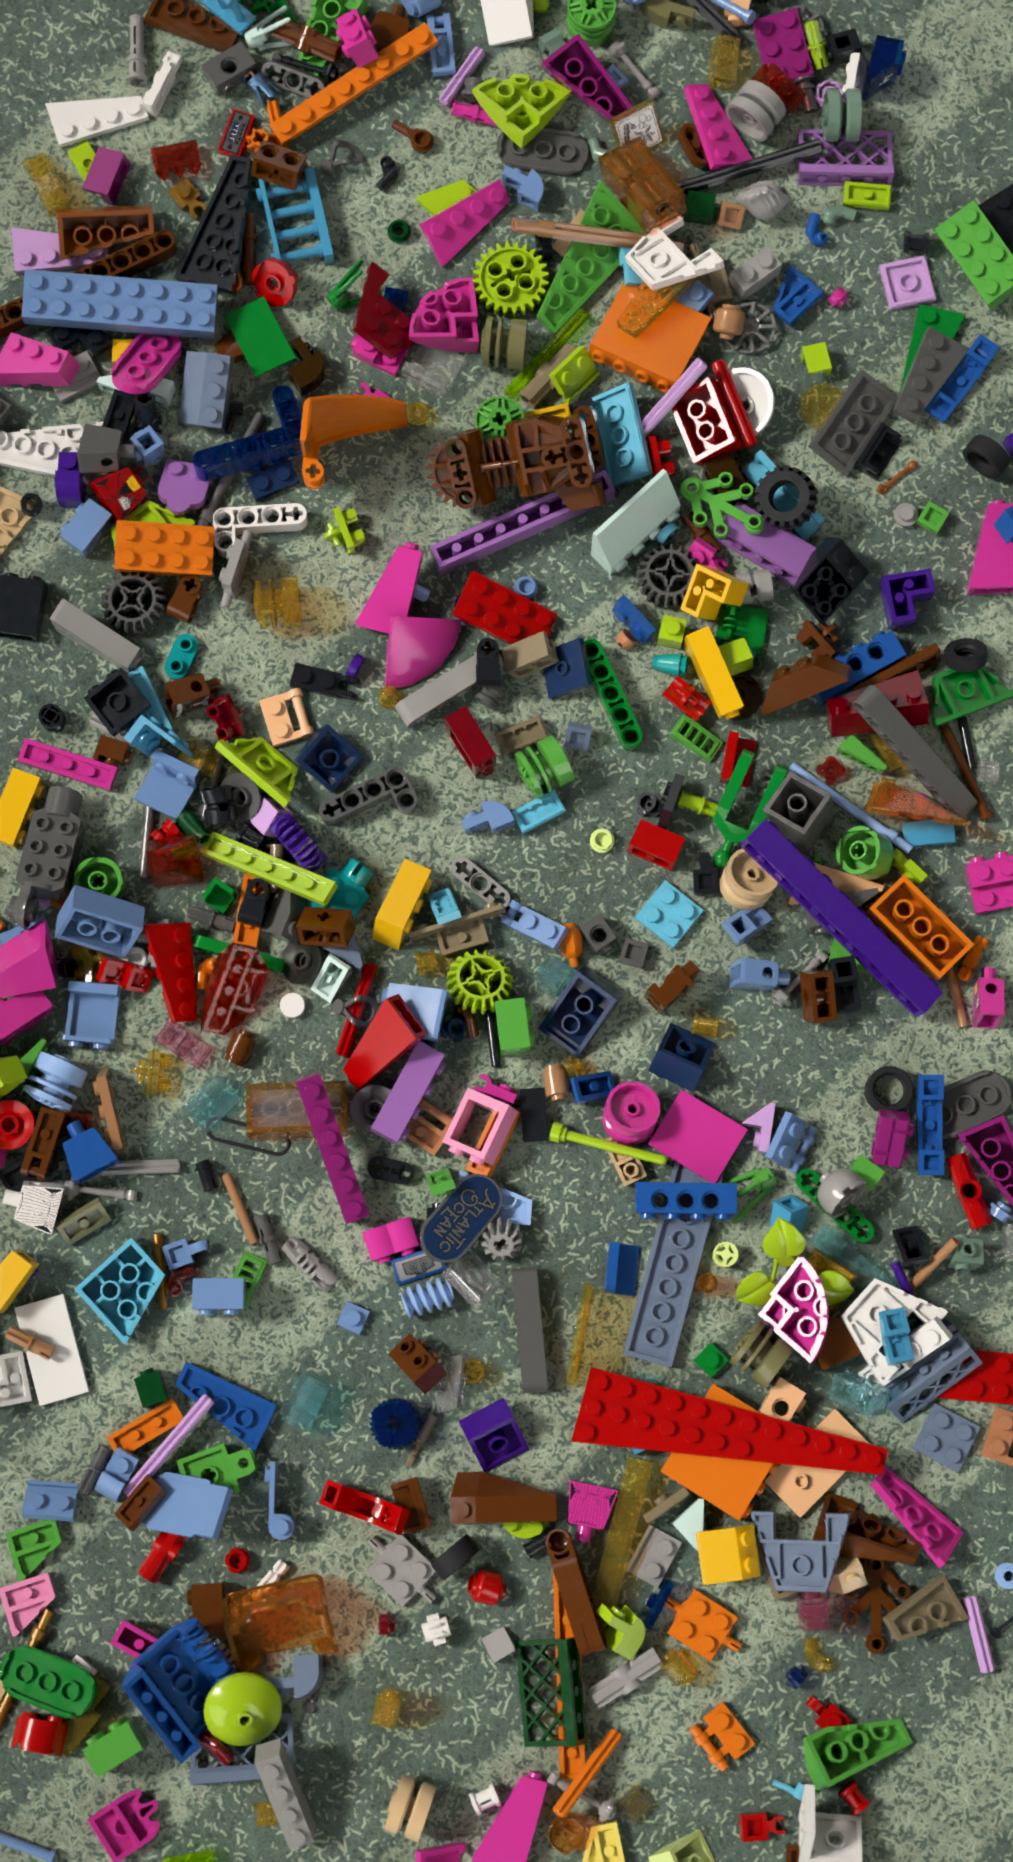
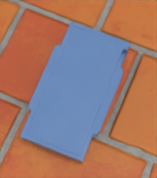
[140,1472,233,1540]

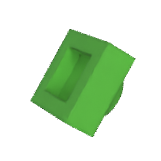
[916,501,950,535]

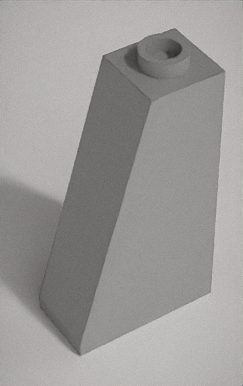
[49,598,143,673]

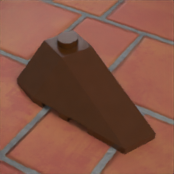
[812,1492,921,1563]

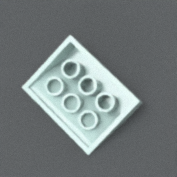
[591,469,681,575]

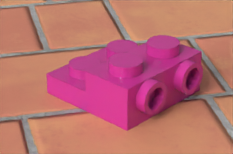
[351,334,412,377]
[964,851,1013,914]

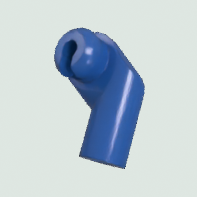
[805,213,828,247]

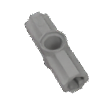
[588,1647,664,1709]

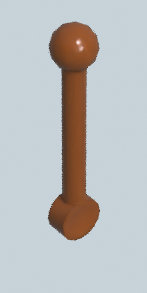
[877,461,917,495]

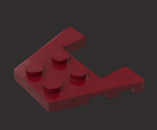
[353,262,415,359]

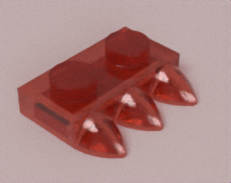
[150,140,202,182]

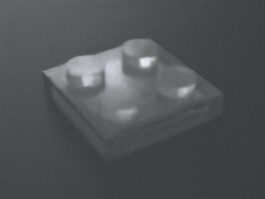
[441,1248,504,1310]

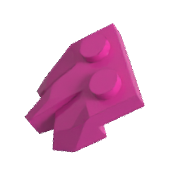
[87,1788,160,1862]

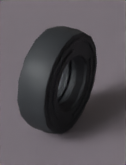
[944,638,988,672]

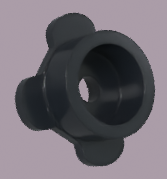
[637,793,663,817]

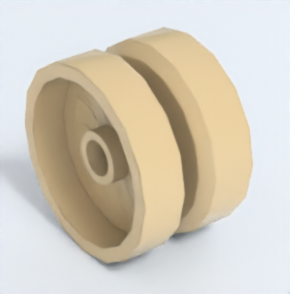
[719,848,778,910]
[383,1774,437,1843]

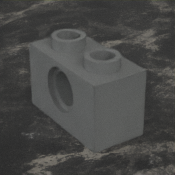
[201,42,258,97]

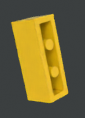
[0,768,45,849]

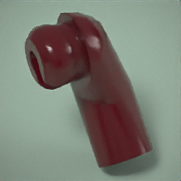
[200,1730,234,1765]

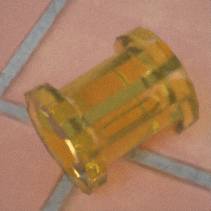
[691,1012,719,1038]

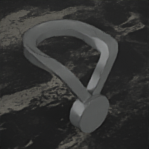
[321,140,363,175]
[332,995,379,1027]

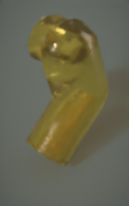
[804,1637,833,1673]

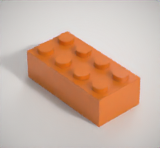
[114,520,214,578]
[866,875,975,982]

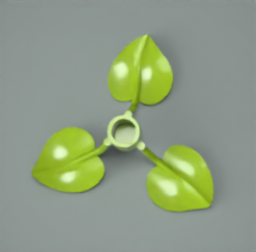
[735,1217,854,1306]

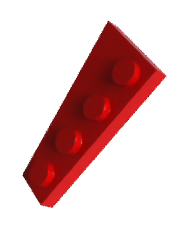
[143,922,198,1023]

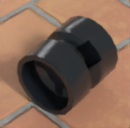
[200,785,238,825]

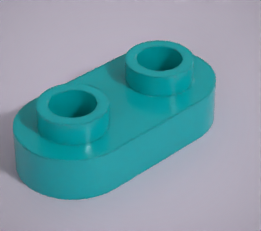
[164,634,199,681]

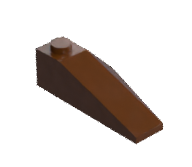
[450,1471,558,1524]

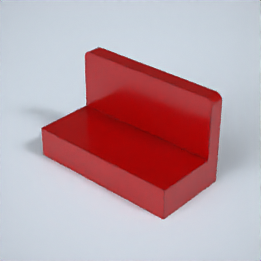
[720,731,756,788]
[627,819,685,871]

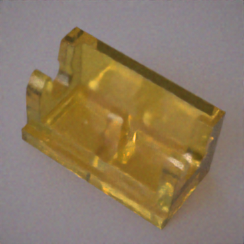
[707,34,740,90]

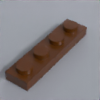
[852,642,941,691]

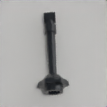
[272,53,339,84]

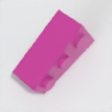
[0,991,53,1046]

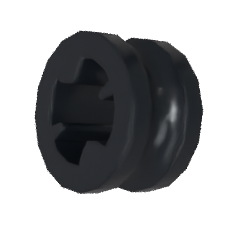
[20,493,42,517]

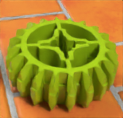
[446,949,513,1015]

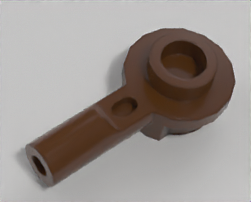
[391,119,434,153]

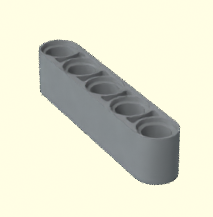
[394,647,505,728]

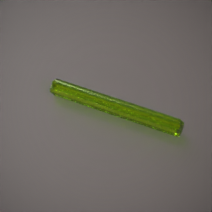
[504,309,589,399]

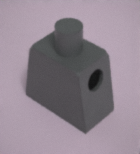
[77,424,136,473]

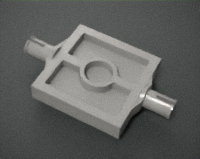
[219,530,253,610]
[366,1533,437,1607]

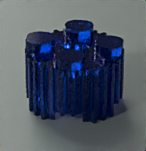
[369,1398,421,1449]

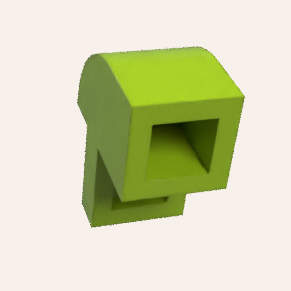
[596,1603,645,1661]

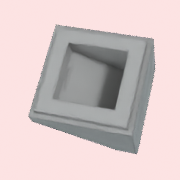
[481,1626,516,1663]

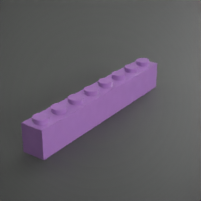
[430,470,615,576]

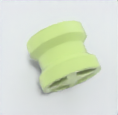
[712,1242,738,1268]

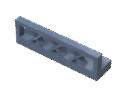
[878,1331,983,1423]

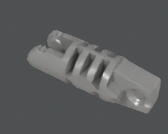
[281,1236,338,1292]

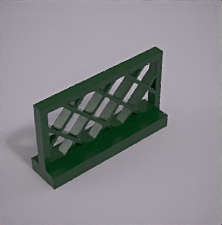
[515,1637,587,1747]

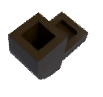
[288,336,325,397]

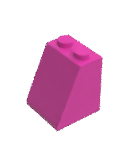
[0,920,57,998]

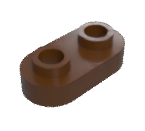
[677,123,709,168]

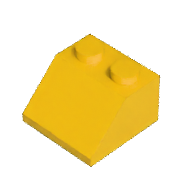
[696,1524,761,1585]

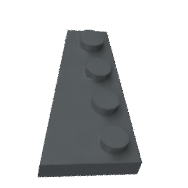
[892,327,970,423]

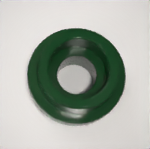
[387,220,411,244]

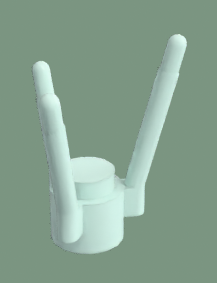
[244,6,291,52]

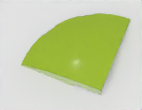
[472,74,571,149]

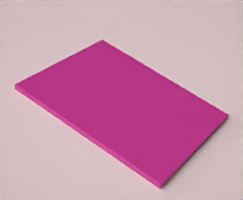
[648,1089,748,1183]

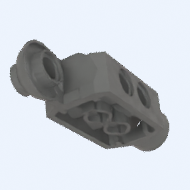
[8,786,85,930]

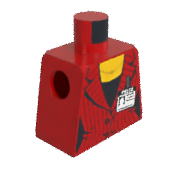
[88,466,150,521]

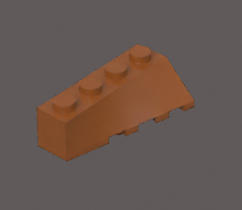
[57,205,154,261]

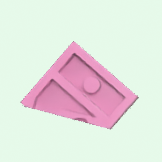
[0,1572,57,1637]

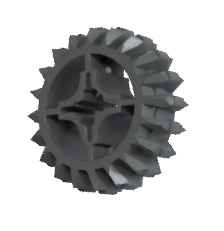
[636,543,697,609]
[100,572,166,635]

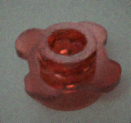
[816,756,845,785]

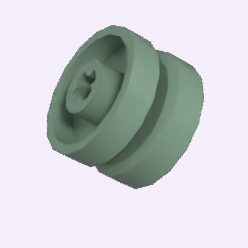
[822,88,862,142]

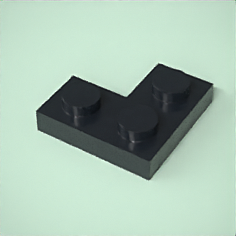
[45,327,112,359]

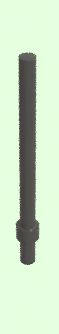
[197,412,265,526]

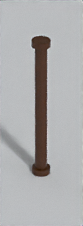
[939,723,995,822]

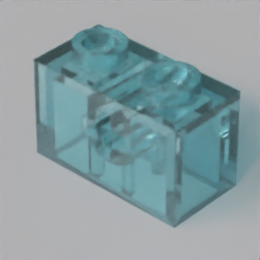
[828,1371,892,1417]

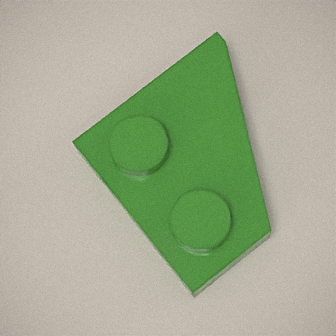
[5,1520,63,1581]

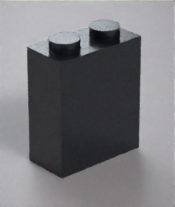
[0,572,48,642]

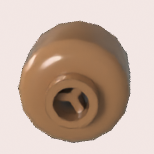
[713,304,746,340]

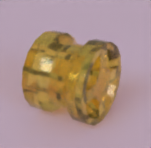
[415,949,438,976]
[460,1358,485,1384]
[253,1801,279,1827]

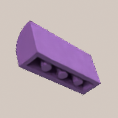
[715,500,816,588]

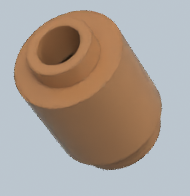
[542,1064,571,1102]

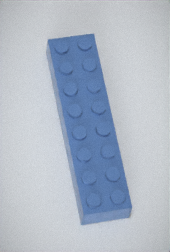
[21,269,218,339]

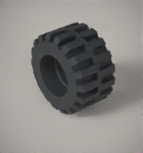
[754,466,818,530]

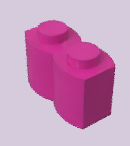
[362,1217,420,1264]

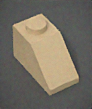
[829,1556,868,1594]

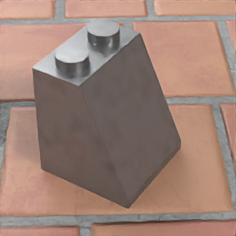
[763,771,834,856]

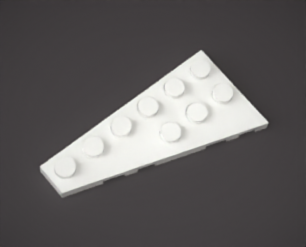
[0,421,108,485]

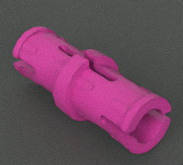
[451,100,497,127]

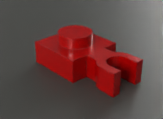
[739,1811,785,1842]

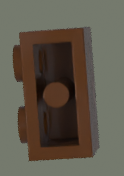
[388,1333,447,1394]

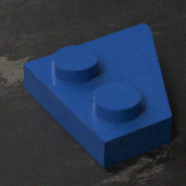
[773,264,823,327]

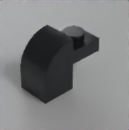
[828,955,862,1014]

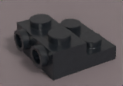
[84,668,152,737]

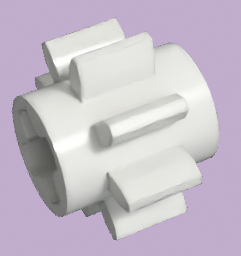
[421,1613,451,1646]

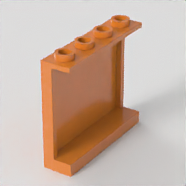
[588,283,711,393]
[660,1384,779,1521]

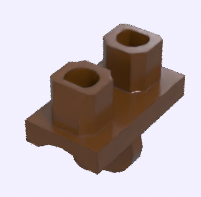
[796,620,839,658]

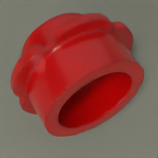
[225,1548,250,1573]

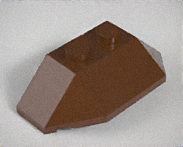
[761,655,853,716]

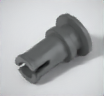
[792,75,818,114]

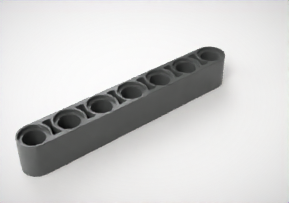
[853,685,978,822]

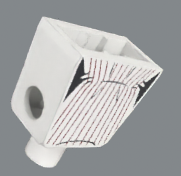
[2,1181,65,1235]

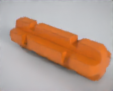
[957,935,988,982]

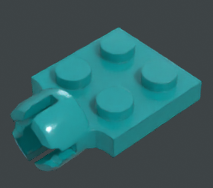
[306,858,374,919]

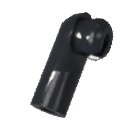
[376,156,398,193]

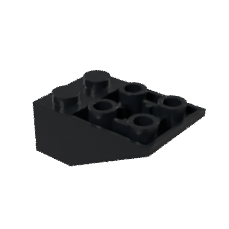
[792,537,870,625]

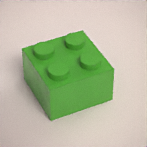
[495,997,535,1056]
[82,1716,149,1777]

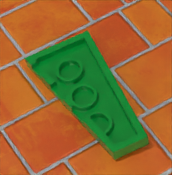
[899,304,966,393]

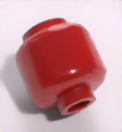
[467,1569,507,1606]

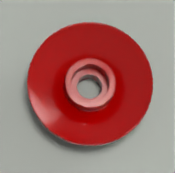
[0,1100,35,1150]

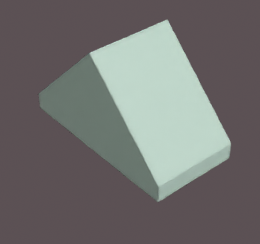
[310,953,352,1003]
[671,1498,704,1551]

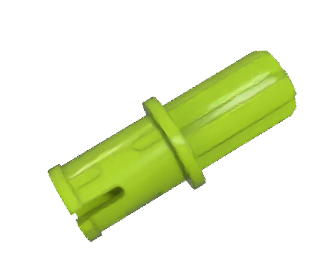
[805,20,829,70]
[677,790,719,817]

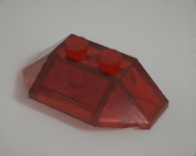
[201,942,270,1035]

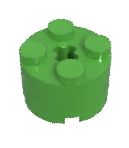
[836,826,894,880]
[74,857,127,899]

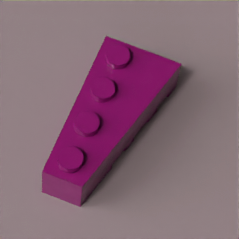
[540,33,636,129]
[957,1115,1013,1208]

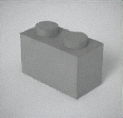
[728,246,782,302]

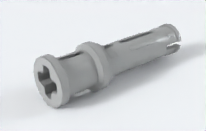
[127,14,148,86]

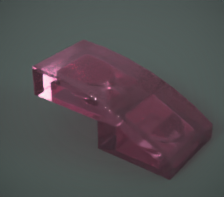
[154,1020,212,1070]

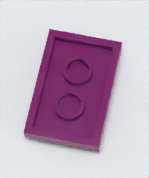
[752,8,814,89]

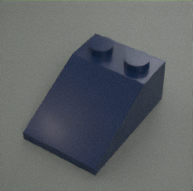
[538,965,625,1058]

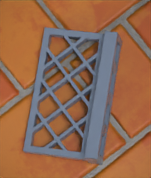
[190,1713,296,1786]

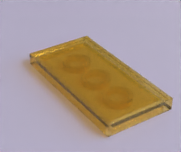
[564,1283,594,1386]

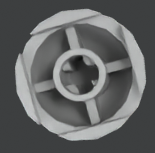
[817,1168,867,1218]

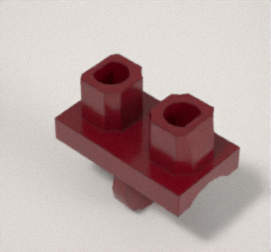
[206,693,246,741]

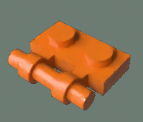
[689,1701,755,1772]

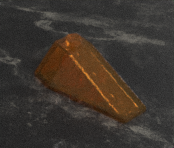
[865,778,971,826]

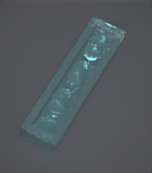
[807,1223,901,1291]

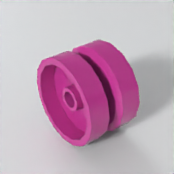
[602,1081,660,1145]

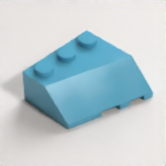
[74,1236,165,1345]

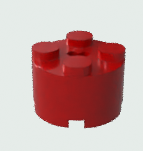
[11,1711,69,1757]

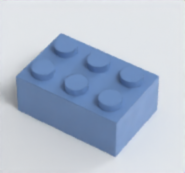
[55,885,145,959]

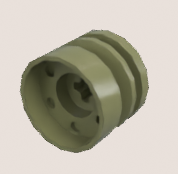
[480,316,528,370]
[729,1320,794,1388]

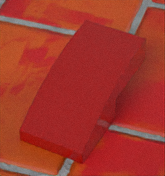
[96,956,154,993]

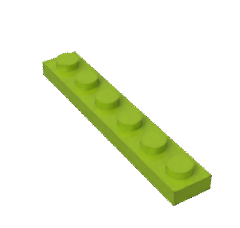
[200,831,338,907]

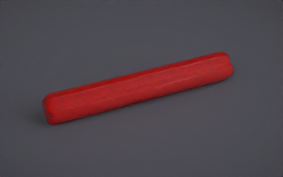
[712,360,758,448]
[336,963,378,1057]

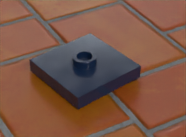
[544,638,592,699]

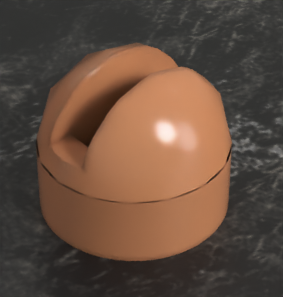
[616,629,637,650]

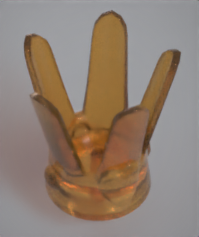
[693,1272,719,1297]

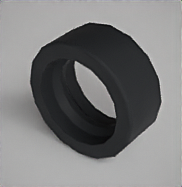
[963,434,1010,479]
[864,1066,913,1112]
[431,1534,480,1581]

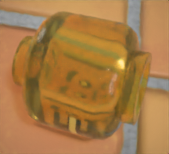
[661,1647,699,1687]

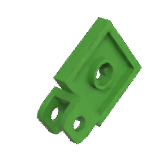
[177,1443,259,1495]

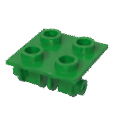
[715,603,769,656]

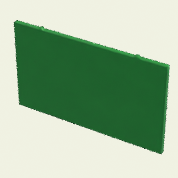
[223,296,296,378]

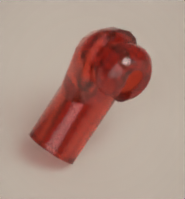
[166,1264,197,1298]

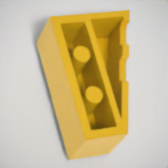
[372,859,433,951]

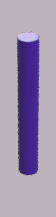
[890,1260,922,1325]

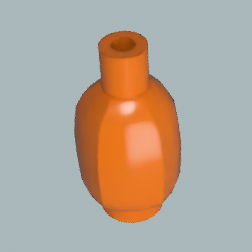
[560,923,583,968]

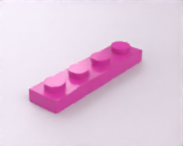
[17,738,119,792]

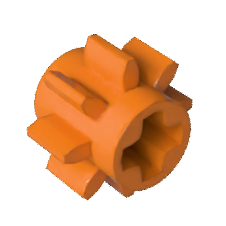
[246,127,274,153]

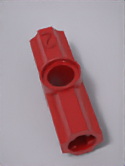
[945,1152,993,1231]
[137,1532,187,1584]

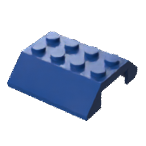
[121,1617,237,1764]

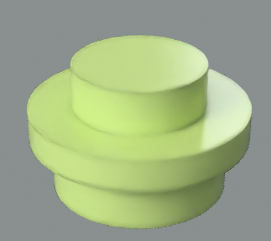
[590,829,614,853]

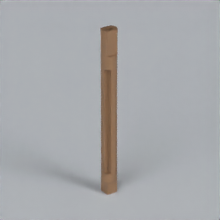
[511,217,684,252]

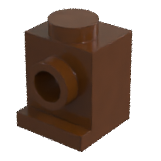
[93,735,133,767]

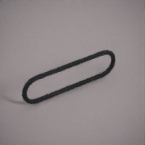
[206,1117,290,1156]

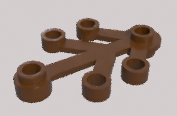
[842,1558,910,1654]

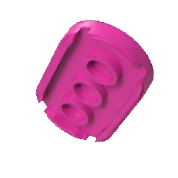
[112,333,182,394]

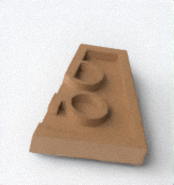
[93,1067,124,1150]

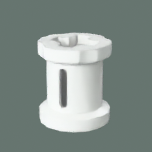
[469,1783,501,1816]

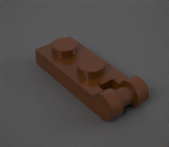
[20,1106,67,1181]

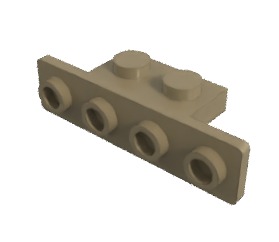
[409,902,506,957]

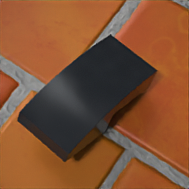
[520,1087,548,1142]

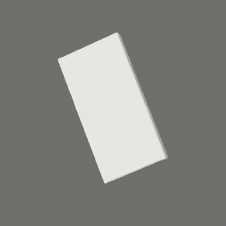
[14,1294,90,1406]

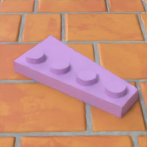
[11,227,109,275]

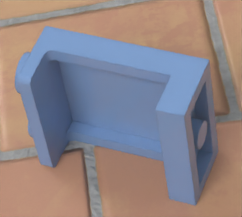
[62,981,121,1050]

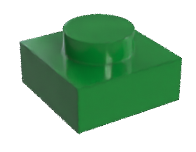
[693,1342,729,1378]

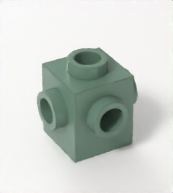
[946,1234,984,1272]

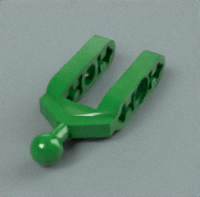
[713,749,789,868]

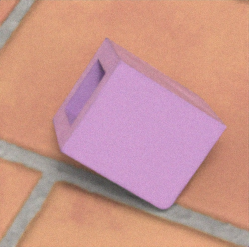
[251,798,294,837]

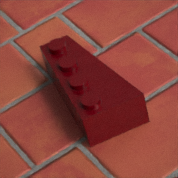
[827,670,929,738]

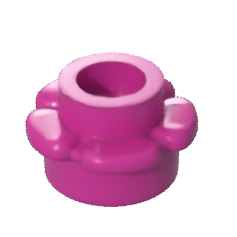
[827,286,849,308]

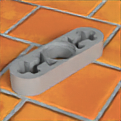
[451,857,510,909]

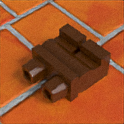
[644,960,700,1015]

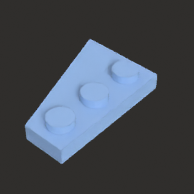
[458,1170,532,1226]

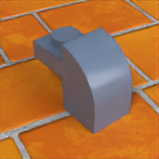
[268,1654,324,1699]

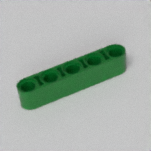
[584,639,642,752]

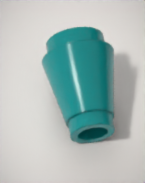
[652,653,689,677]

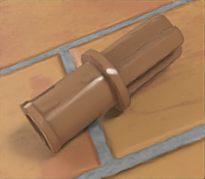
[5,1326,56,1361]

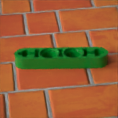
[192,934,285,974]
[795,1169,874,1243]

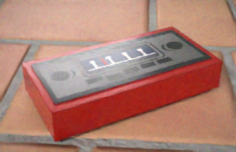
[217,109,255,157]

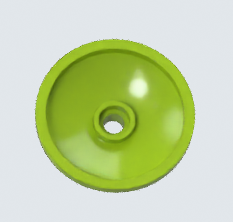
[204,1672,282,1746]

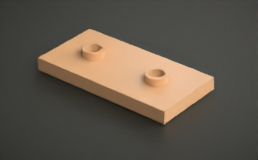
[764,1409,870,1518]

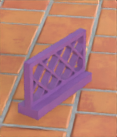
[798,129,894,186]

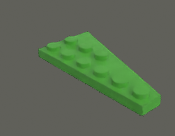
[536,181,648,334]

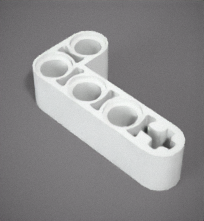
[213,503,308,558]

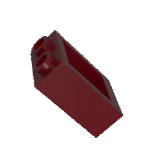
[445,706,496,778]

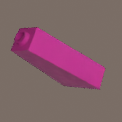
[967,500,1013,595]
[356,541,425,634]
[472,1770,548,1862]

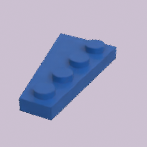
[175,1362,278,1452]

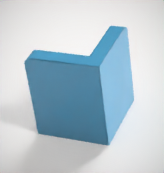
[769,1194,809,1232]

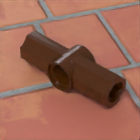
[272,17,343,64]

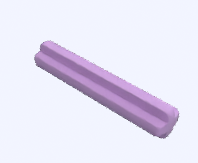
[439,46,485,107]
[963,1596,995,1673]

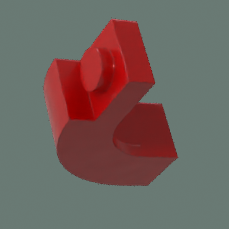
[319,1479,410,1535]

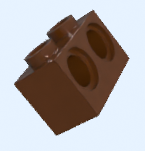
[251,140,307,191]

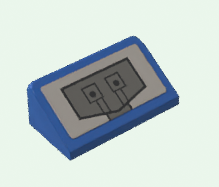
[391,1250,446,1285]

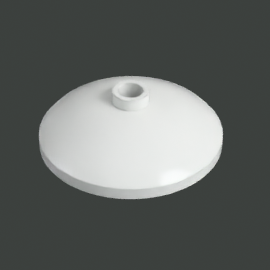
[716,368,775,435]

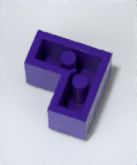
[879,568,935,630]

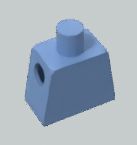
[729,957,790,991]

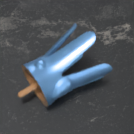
[247,71,281,106]

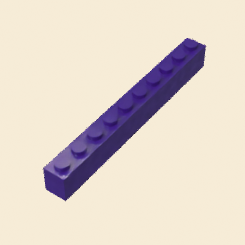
[739,819,943,1018]

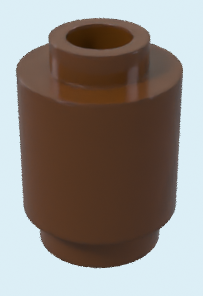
[224,1029,257,1067]

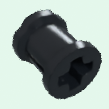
[903,231,930,254]
[235,823,267,851]

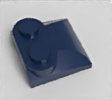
[294,724,363,793]

